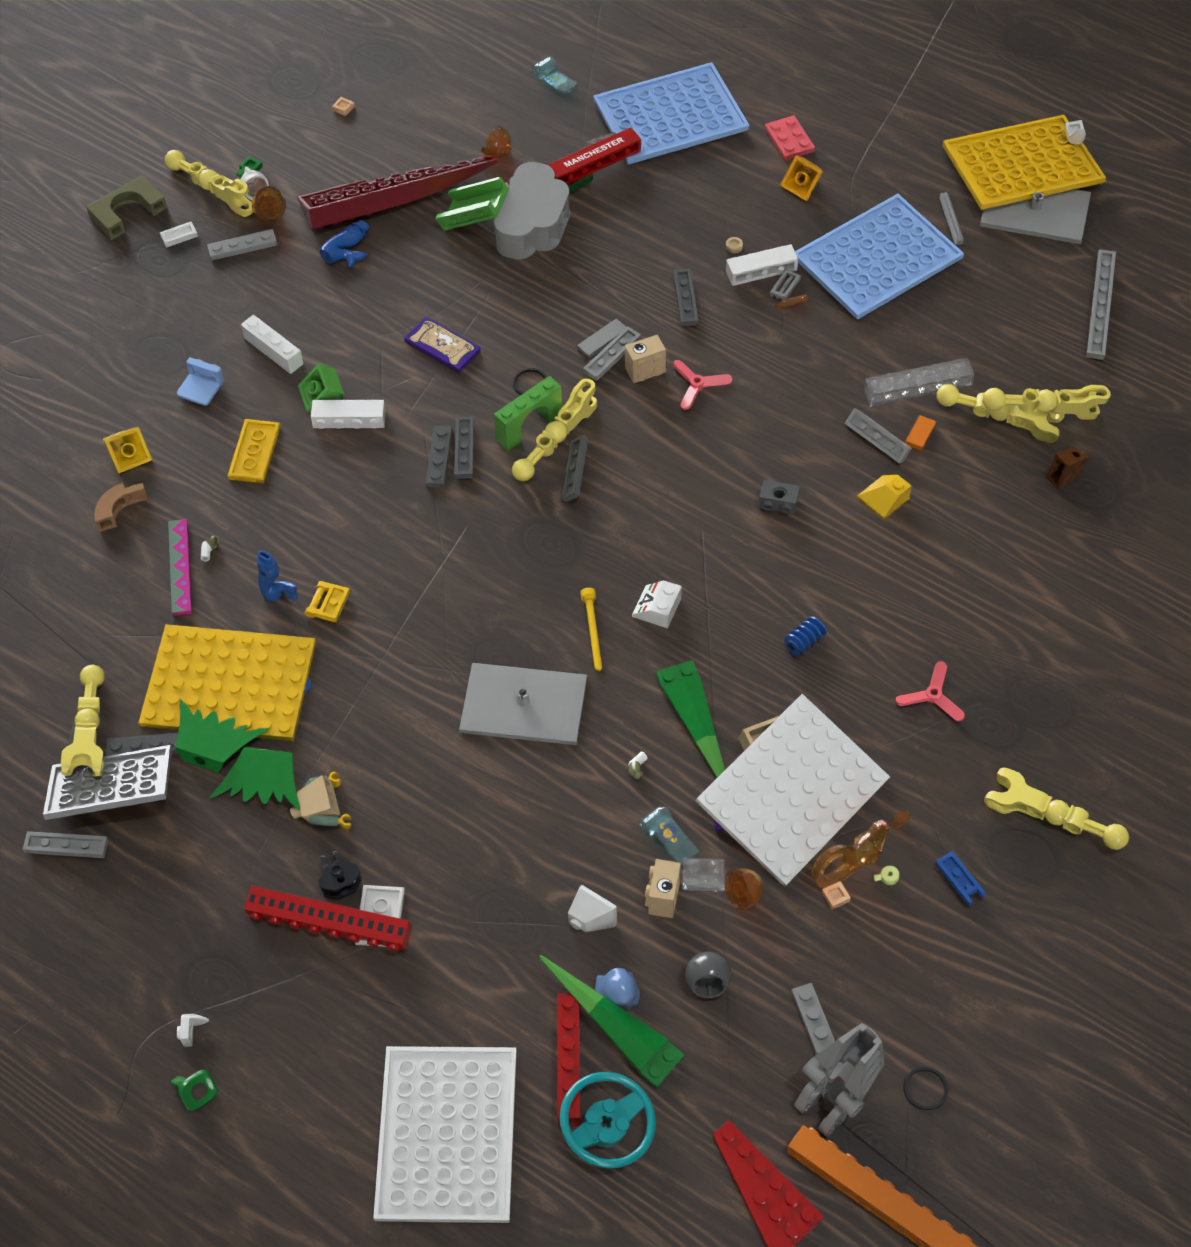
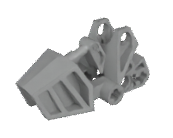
[794,1023,885,1137]

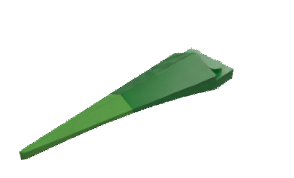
[656,660,725,778]
[540,955,684,1089]

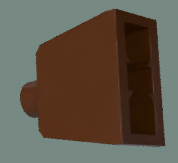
[1046,447,1090,489]

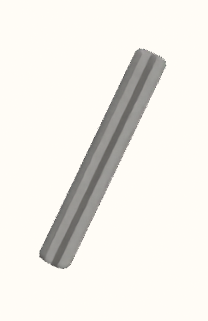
[939,192,964,245]

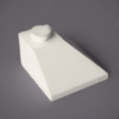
[568,885,617,932]

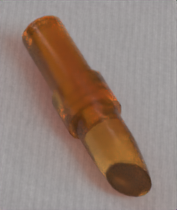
[775,294,808,309]

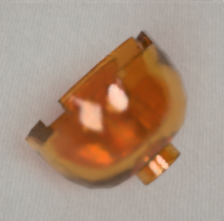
[481,125,512,159]
[252,186,286,221]
[725,867,764,910]

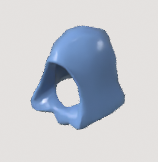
[595,968,640,1011]

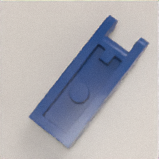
[935,851,986,906]

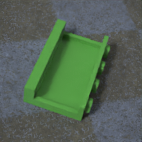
[435,177,509,231]

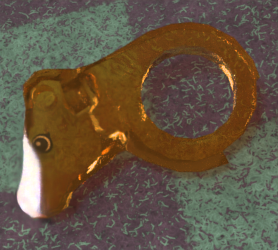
[811,820,890,888]

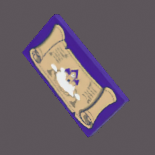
[404,317,481,373]

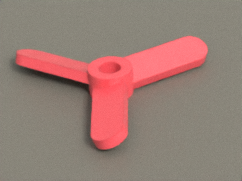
[673,360,732,410]
[896,661,965,722]

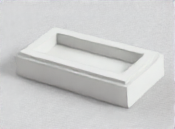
[160,222,198,248]

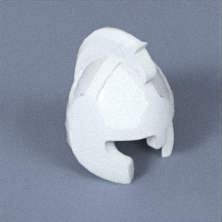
[240,167,269,201]

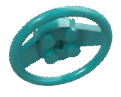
[560,1072,656,1168]

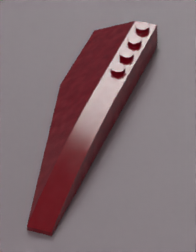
[297,155,499,229]

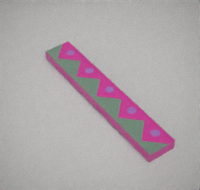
[168,519,192,616]

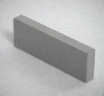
[577,319,626,359]

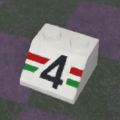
[632,580,682,628]

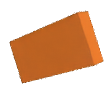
[905,415,936,451]

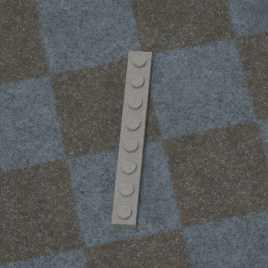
[1086,249,1116,360]

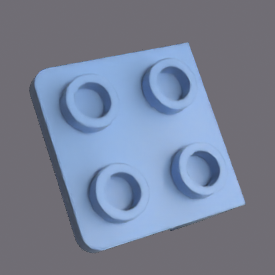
[177,357,224,406]

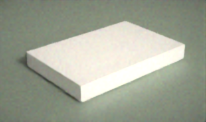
[355,885,405,947]

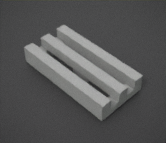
[770,269,801,302]

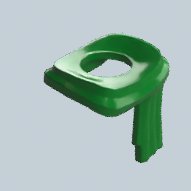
[171,1069,218,1111]

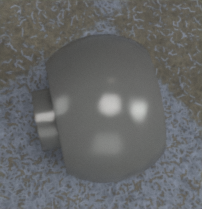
[685,951,732,998]

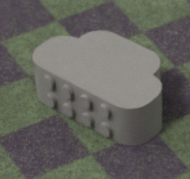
[493,162,570,259]

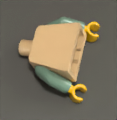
[290,772,351,830]

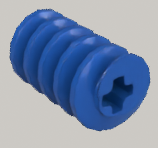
[784,617,827,657]

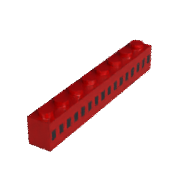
[244,886,413,952]

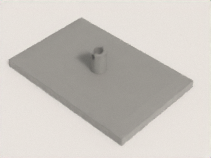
[980,189,1091,244]
[459,663,587,745]
[43,745,172,820]

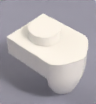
[1065,120,1086,145]
[177,1014,209,1047]

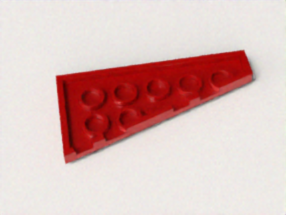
[713,1120,824,1247]

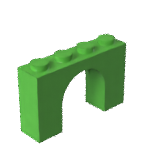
[494,376,562,451]

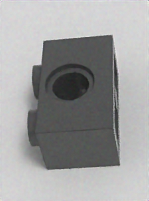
[759,480,800,514]

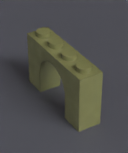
[86,175,167,240]

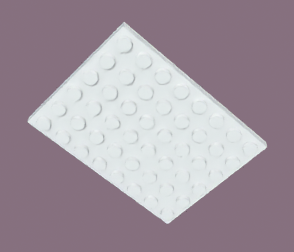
[695,694,890,887]
[373,1046,517,1223]

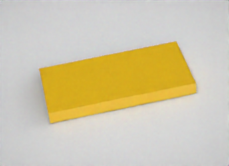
[228,419,281,483]

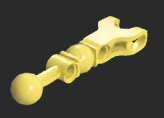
[165,150,254,217]
[512,379,597,482]
[937,384,1065,443]
[982,385,1111,420]
[61,664,105,777]
[984,768,1129,850]

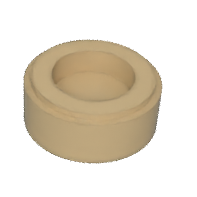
[726,237,743,254]

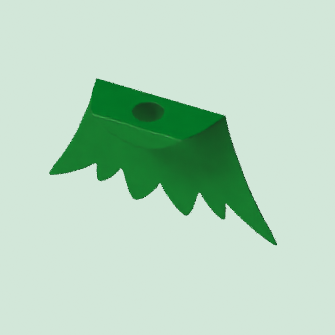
[175,699,270,773]
[209,747,300,810]

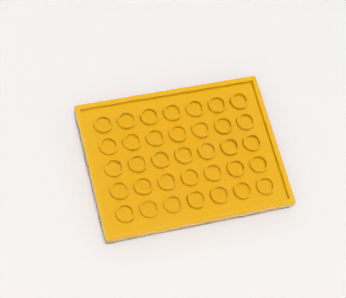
[942,115,1106,210]
[138,624,316,741]

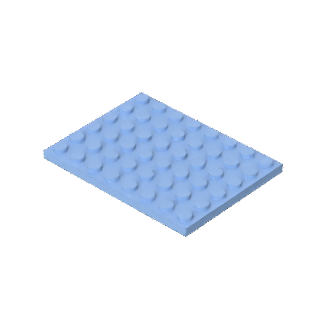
[593,62,749,165]
[795,194,964,320]

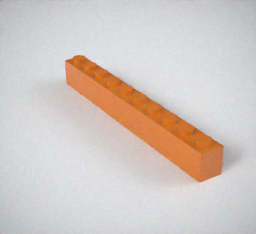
[787,1125,978,1247]

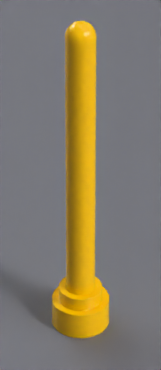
[580,588,602,671]

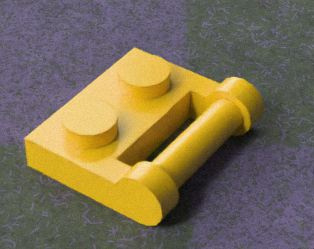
[304,581,350,623]

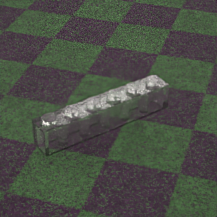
[864,358,975,406]

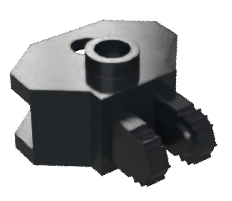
[319,850,362,899]

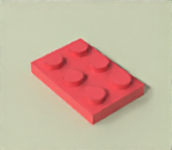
[764,115,815,161]

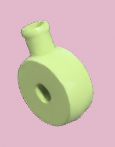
[873,866,900,885]

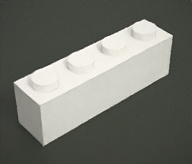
[726,244,798,286]
[240,315,303,374]
[311,400,386,429]

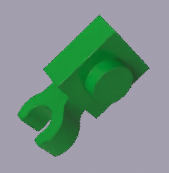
[236,156,263,180]

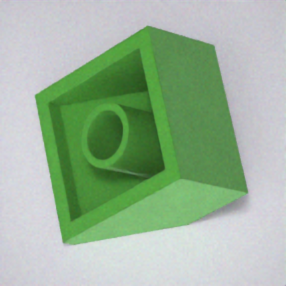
[298,363,344,412]

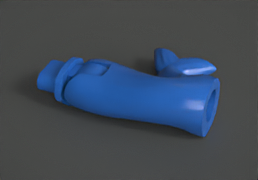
[319,220,370,267]
[257,550,298,601]

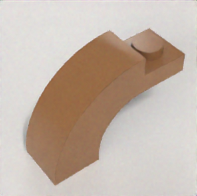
[94,483,148,532]

